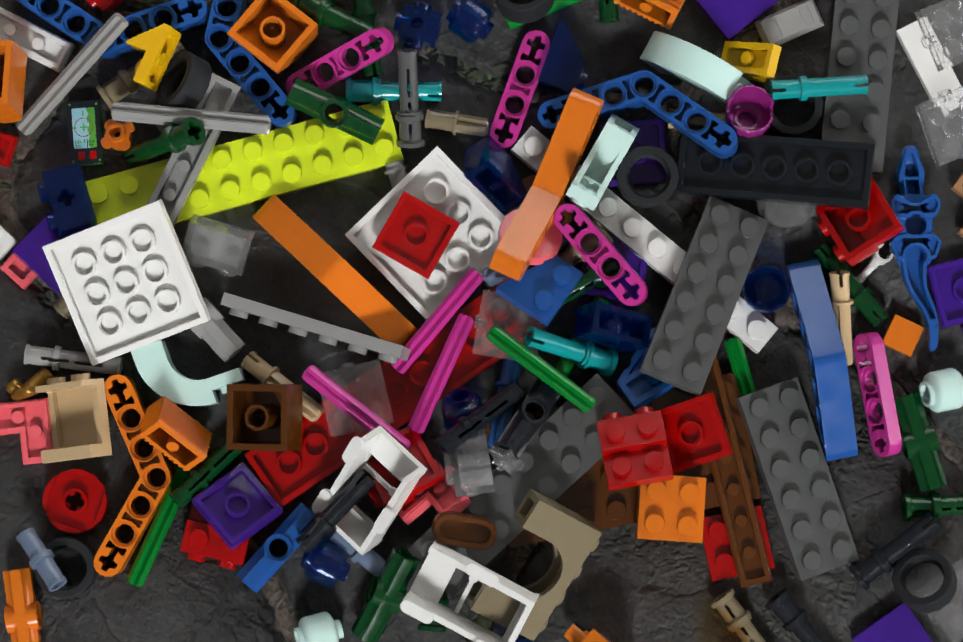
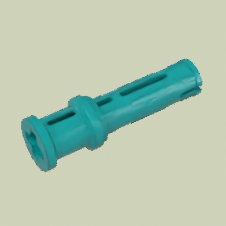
[346,77,442,105]
[523,326,618,377]

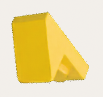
[125,23,182,92]
[721,41,782,83]

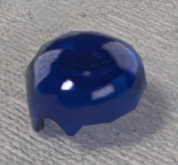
[742,265,791,314]

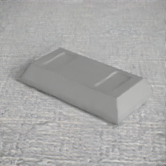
[754,0,825,46]

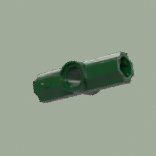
[285,77,385,145]
[894,392,947,492]
[351,547,420,642]

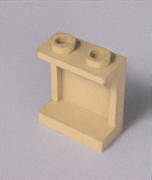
[35,373,112,464]

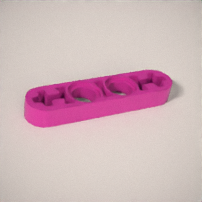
[286,27,395,95]
[490,30,550,150]
[554,203,648,306]
[853,332,902,457]

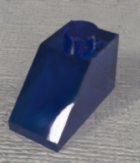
[538,20,588,95]
[464,135,528,213]

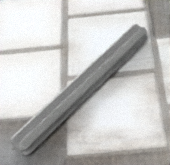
[16,13,128,136]
[111,101,271,135]

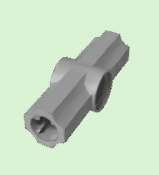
[190,296,246,363]

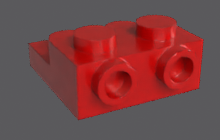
[815,177,905,267]
[596,407,673,491]
[363,426,443,509]
[180,489,252,570]

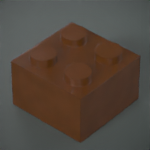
[226,383,303,451]

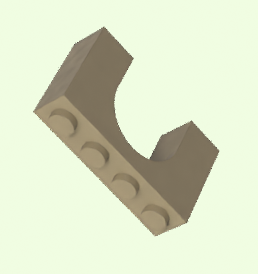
[465,488,602,641]

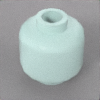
[919,368,963,413]
[294,612,344,642]

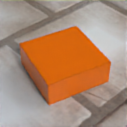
[882,314,924,357]

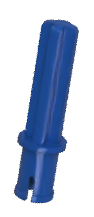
[487,355,521,450]

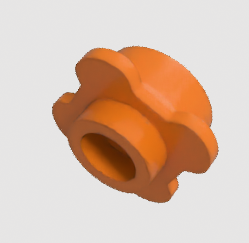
[100,119,135,151]

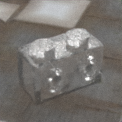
[182,214,255,277]
[443,429,495,497]

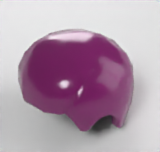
[725,85,774,138]

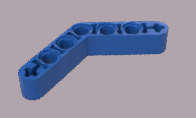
[16,0,210,59]
[205,0,297,128]
[537,70,738,159]
[785,259,858,462]

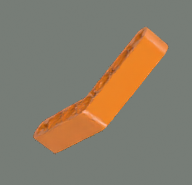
[489,88,604,281]
[252,194,418,346]
[93,374,174,577]

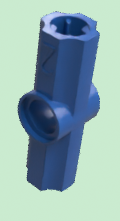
[236,502,315,593]

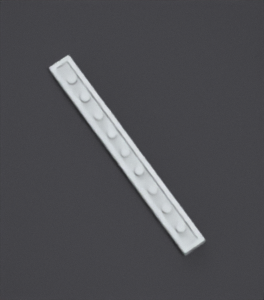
[511,125,778,354]

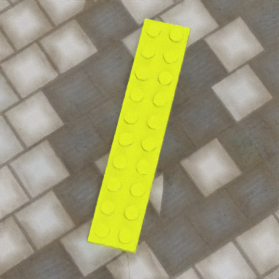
[80,101,404,227]

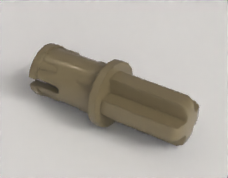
[425,108,489,137]

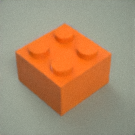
[635,475,707,543]

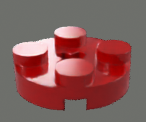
[42,469,109,533]

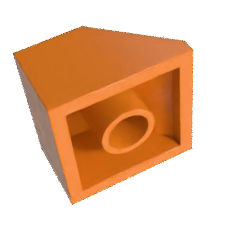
[227,0,318,74]

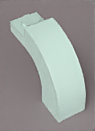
[640,31,753,107]
[565,114,640,211]
[131,340,246,407]

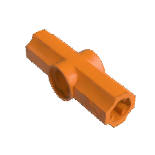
[3,567,42,642]

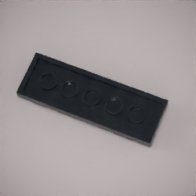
[675,130,876,210]

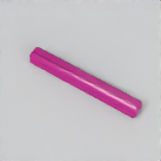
[391,268,483,374]
[408,313,474,434]
[302,365,411,450]

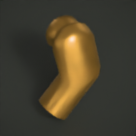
[6,367,54,401]

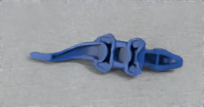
[889,146,942,352]

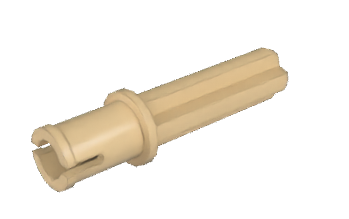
[829,270,854,366]
[241,351,324,422]

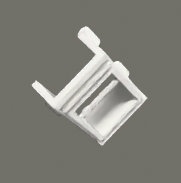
[312,426,427,556]
[400,540,540,642]

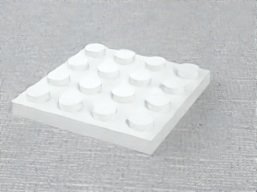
[345,146,505,320]
[42,199,211,366]

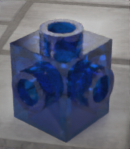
[393,2,443,50]

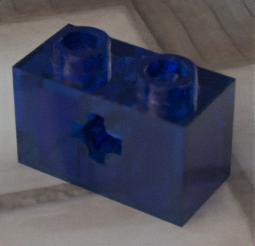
[37,163,97,240]
[573,301,652,353]

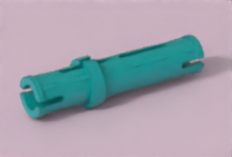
[769,74,868,101]

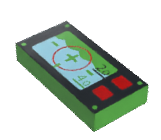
[67,100,104,166]

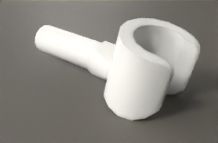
[857,243,894,284]

